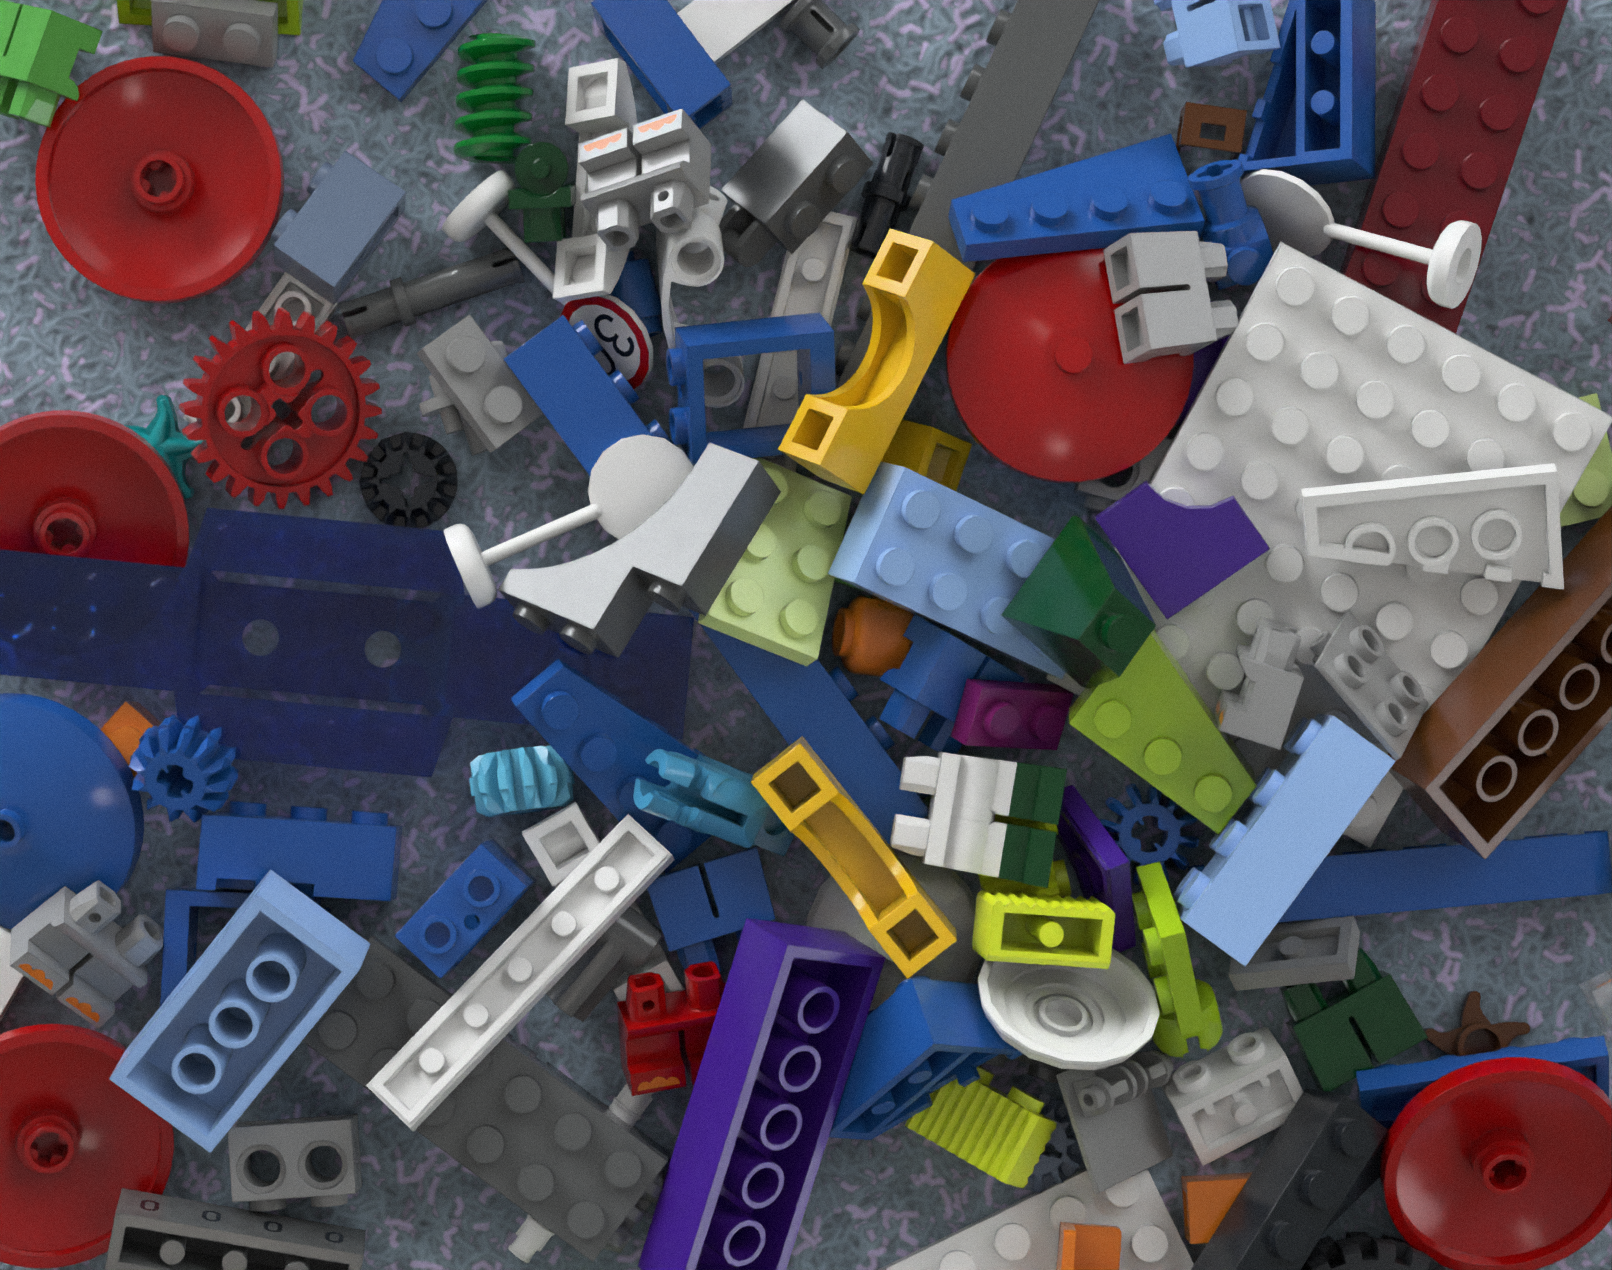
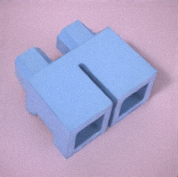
[1154,0,1281,68]

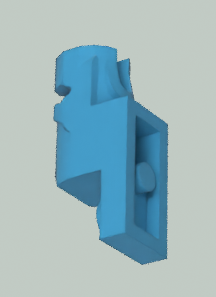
[633,749,795,856]

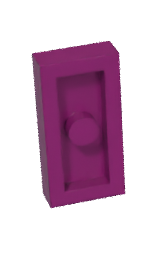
[951,679,1074,750]

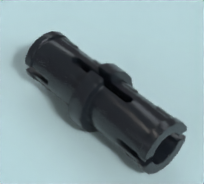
[848,132,924,259]

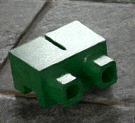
[1280,947,1428,1092]

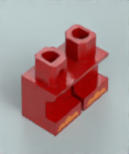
[617,961,726,1096]

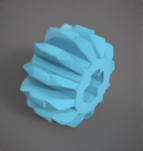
[469,745,575,817]

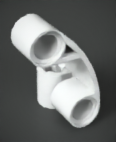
[656,186,745,408]

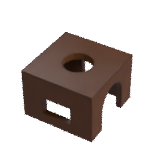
[1176,102,1247,160]

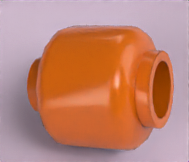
[832,595,914,677]

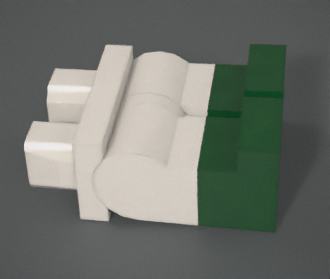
[890,751,1067,888]

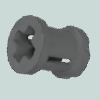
[779,0,860,69]

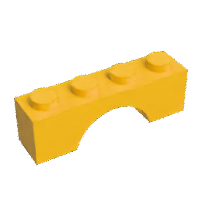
[778,229,975,494]
[751,736,957,979]

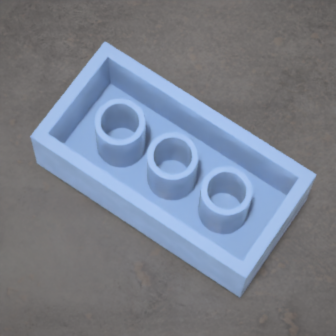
[828,461,1065,679]
[1172,714,1395,967]
[109,869,370,1153]

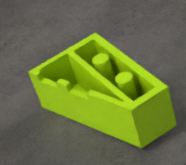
[1069,628,1257,834]

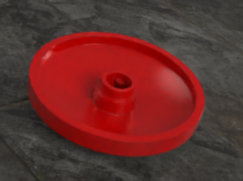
[35,56,284,304]
[945,248,1194,483]
[0,410,189,655]
[0,1024,174,1269]
[1380,1057,1612,1270]

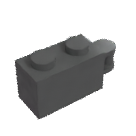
[719,99,874,267]

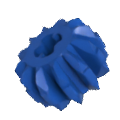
[129,714,239,823]
[1099,783,1199,885]

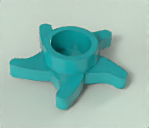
[124,395,203,499]

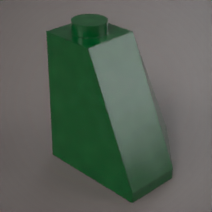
[1001,516,1156,689]

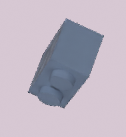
[271,150,406,305]

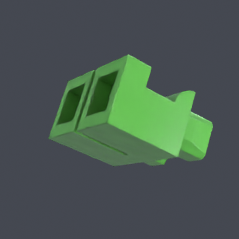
[0,0,103,128]

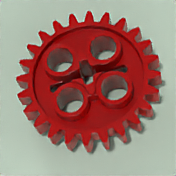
[179,308,382,509]

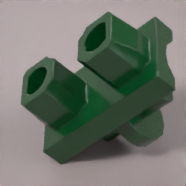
[508,141,576,243]

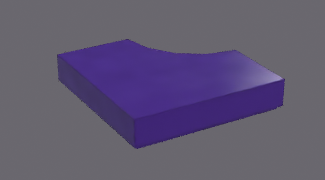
[1095,481,1270,619]
[1057,784,1136,953]

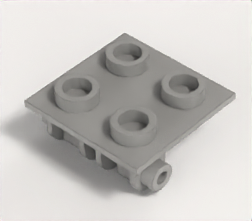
[1309,611,1429,761]
[1056,1050,1173,1194]

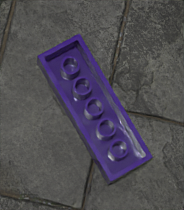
[638,918,886,1270]

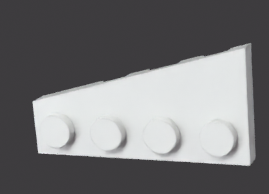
[1301,463,1564,590]

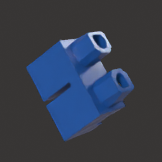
[879,614,1025,754]
[647,846,776,971]

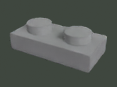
[151,0,278,67]
[416,314,543,453]
[1228,916,1360,991]

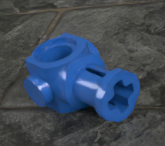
[1188,159,1273,290]

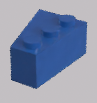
[1238,0,1376,186]
[196,801,403,901]
[829,975,1023,1140]

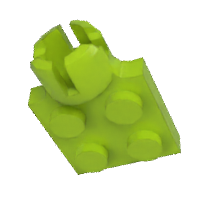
[1132,861,1223,1058]

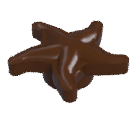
[1424,991,1530,1056]

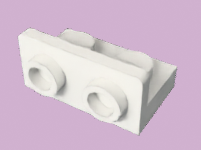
[1161,1027,1303,1166]

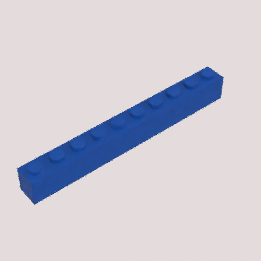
[504,315,930,844]

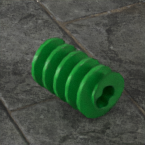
[454,33,536,164]

